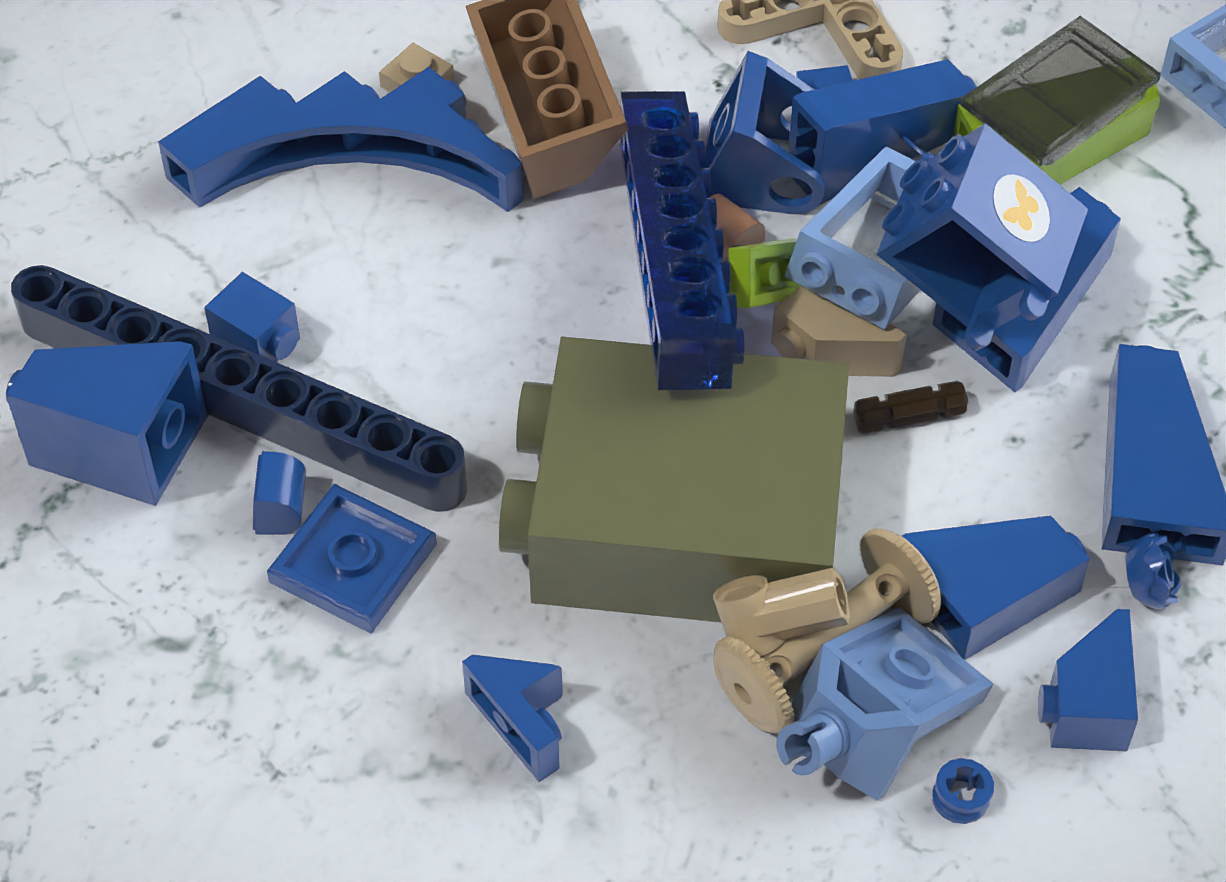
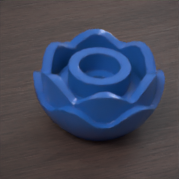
[1126,533,1181,610]

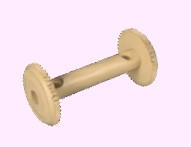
[713,528,941,734]

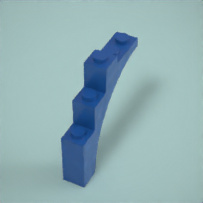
[158,67,524,212]

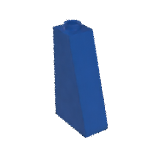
[788,59,981,205]
[932,187,1121,392]
[1101,344,1226,566]

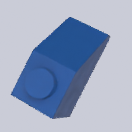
[1038,609,1138,751]

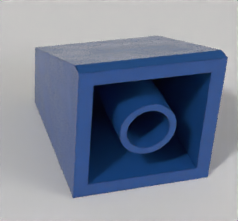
[6,342,208,506]

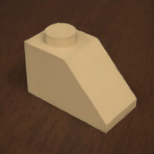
[771,285,907,377]

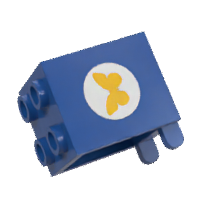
[876,123,1088,350]

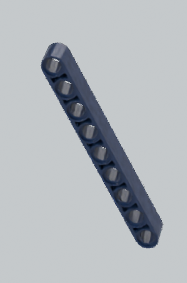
[11,265,467,512]

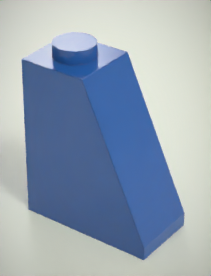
[902,515,1090,660]

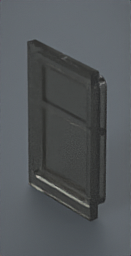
[960,15,1161,166]

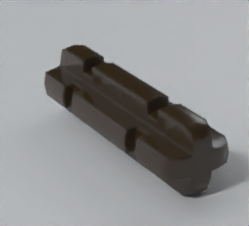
[853,381,968,433]

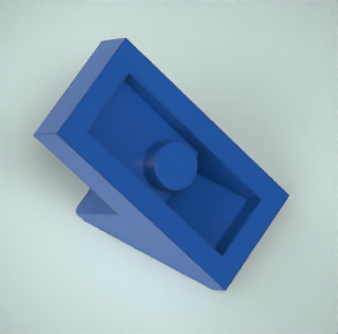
[462,654,563,782]

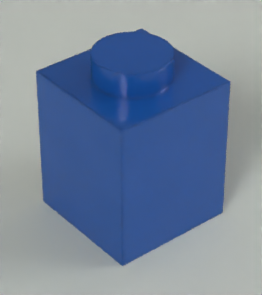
[204,271,300,362]

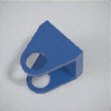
[695,51,825,214]

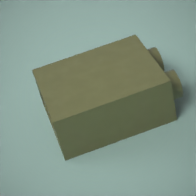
[499,336,849,623]

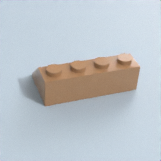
[465,0,628,199]

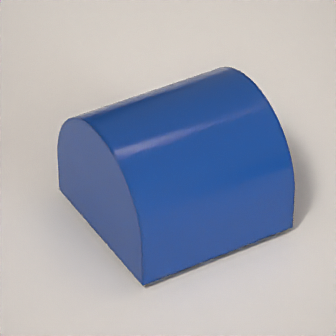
[253,451,306,535]

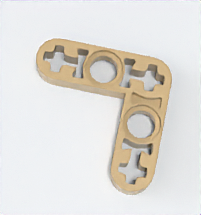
[717,0,903,79]

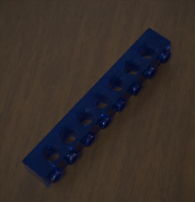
[619,91,745,390]

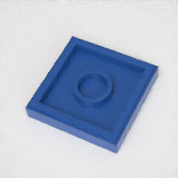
[267,484,437,634]

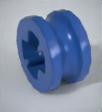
[932,758,994,824]

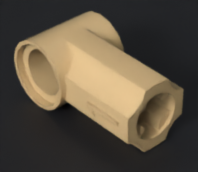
[713,567,850,656]

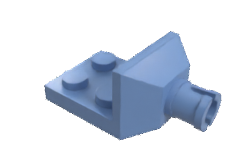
[776,607,994,801]

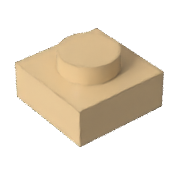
[379,42,454,92]

